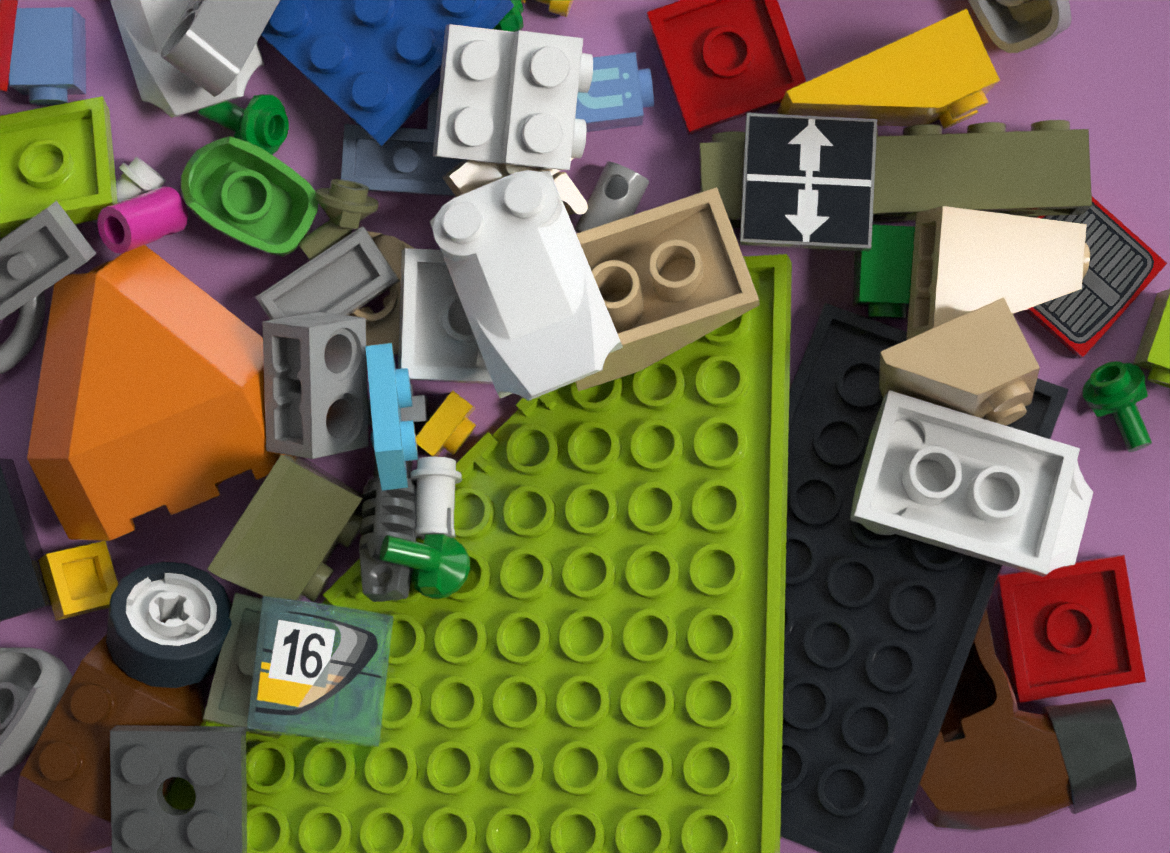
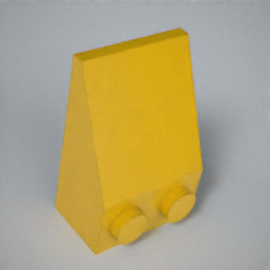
[777,9,1000,129]

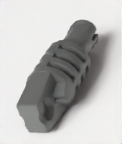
[359,432,417,602]

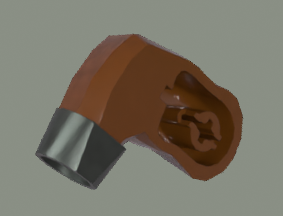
[914,609,1137,833]

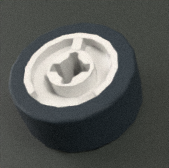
[106,561,232,688]

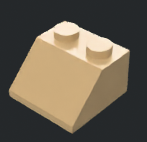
[879,297,1040,426]

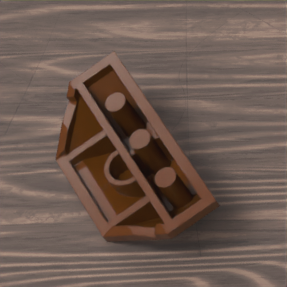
[13,620,206,853]

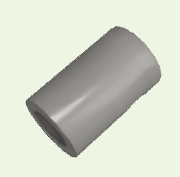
[575,161,649,233]

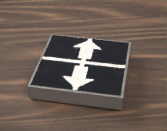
[740,113,877,252]

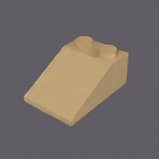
[575,187,760,391]

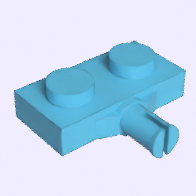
[365,343,418,491]

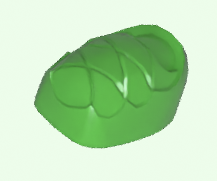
[180,136,318,257]

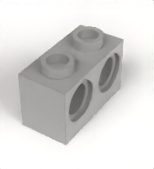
[262,312,368,459]

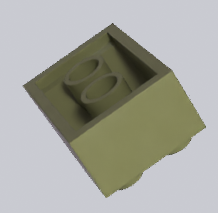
[207,455,364,607]

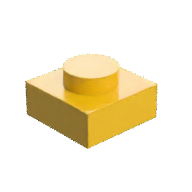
[416,390,476,457]
[38,541,118,621]

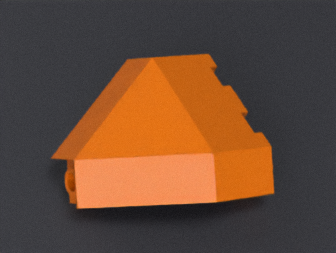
[27,245,292,541]

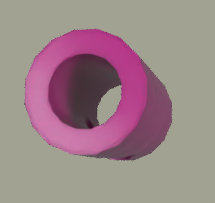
[97,186,188,254]

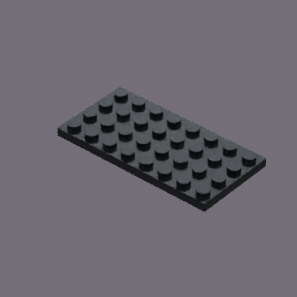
[780,303,1069,853]

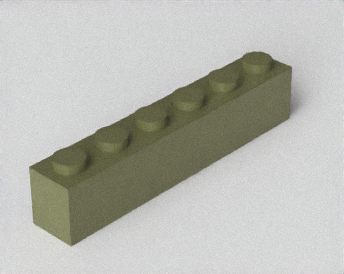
[699,120,1092,228]

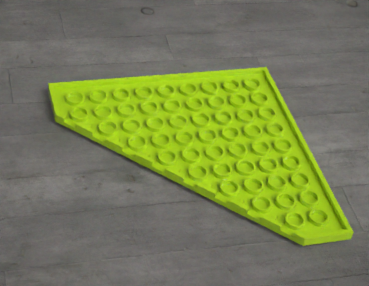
[165,254,792,853]

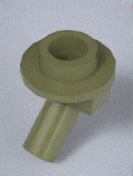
[299,179,379,261]

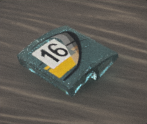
[247,596,394,747]

